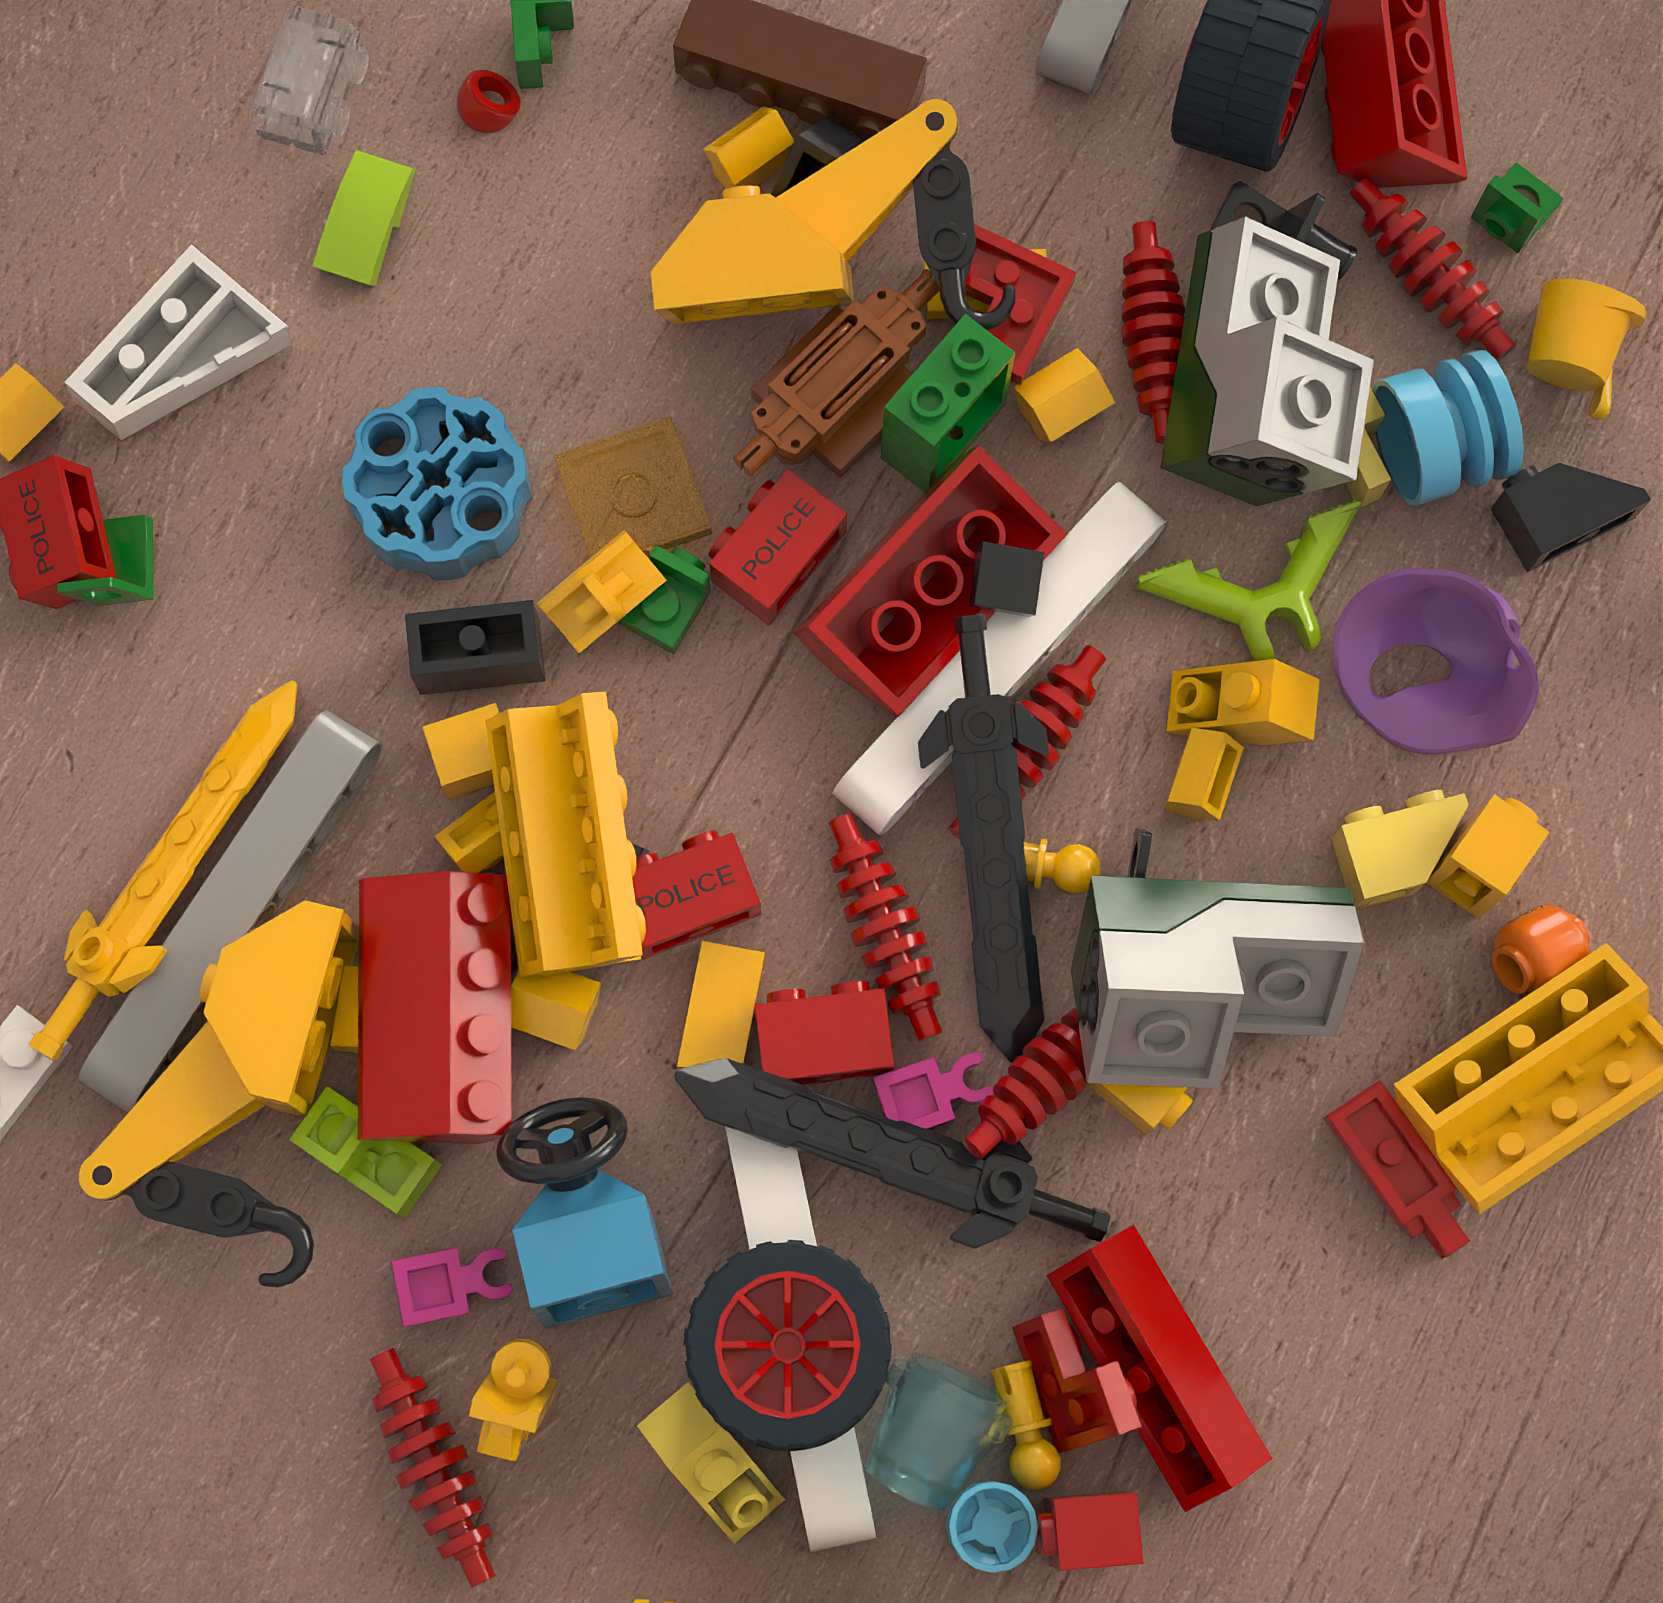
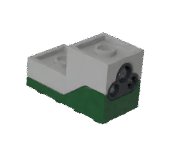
[1160,217,1374,506]
[1071,876,1364,1089]

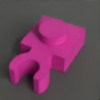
[872,1053,994,1130]
[390,1248,513,1328]

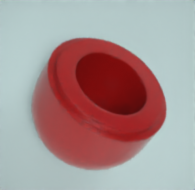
[457,70,521,133]

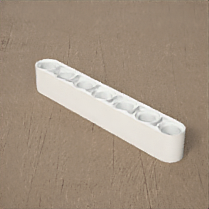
[832,482,1167,836]
[725,1126,876,1552]

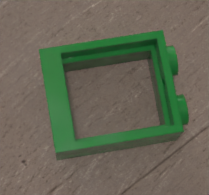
[880,314,1015,492]

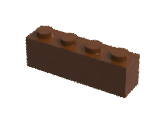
[673,0,927,141]

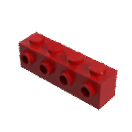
[1046,1224,1273,1512]

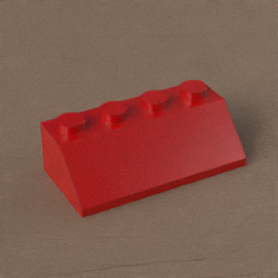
[1320,0,1467,188]
[793,445,1068,717]
[357,871,512,1144]

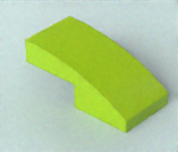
[312,150,416,286]
[289,1086,442,1219]

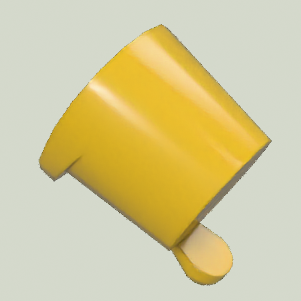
[1526,278,1647,420]

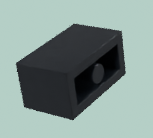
[405,600,546,695]

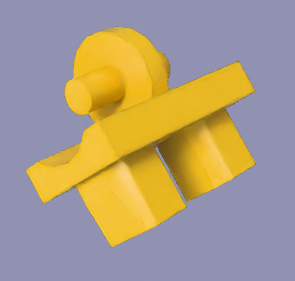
[537,530,667,653]
[469,1338,559,1461]

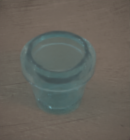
[864,1353,1013,1511]

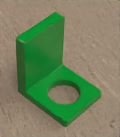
[1471,163,1563,253]
[57,515,154,606]

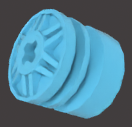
[1372,350,1524,506]

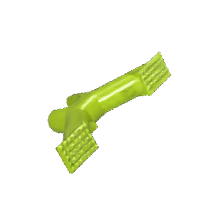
[1134,499,1361,661]

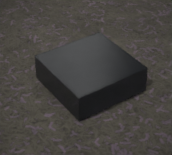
[969,542,1044,617]

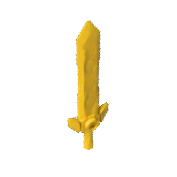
[28,680,298,1062]

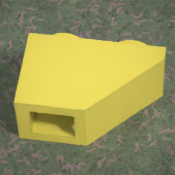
[1331,790,1468,910]
[637,1382,785,1544]

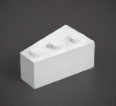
[65,244,291,440]

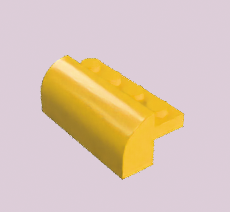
[485,691,646,978]
[1393,943,1663,1215]

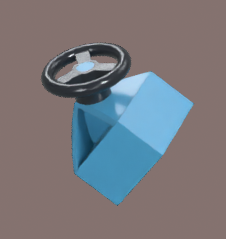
[496,1097,673,1329]

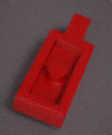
[1323,1080,1470,1259]

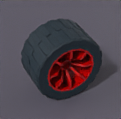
[1171,0,1331,172]
[683,1239,892,1451]

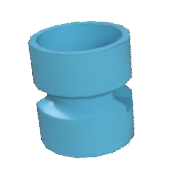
[945,1481,1038,1573]

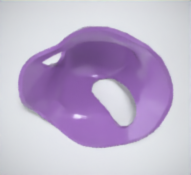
[1333,568,1539,754]

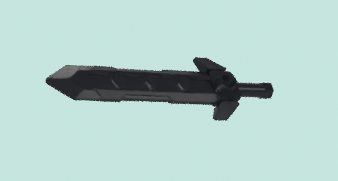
[918,614,1049,1063]
[674,1058,1111,1249]

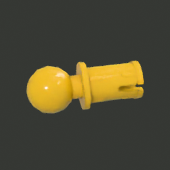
[1023,838,1101,894]
[990,1360,1061,1490]

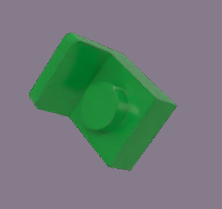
[510,0,574,89]
[619,545,711,655]

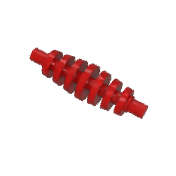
[1349,177,1516,361]
[1121,221,1186,444]
[948,645,1106,839]
[829,813,943,1042]
[963,1008,1086,1159]
[370,1348,496,1588]

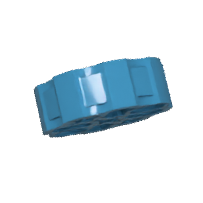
[342,387,532,580]

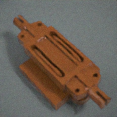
[733,269,940,478]

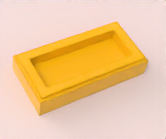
[677,941,765,1069]

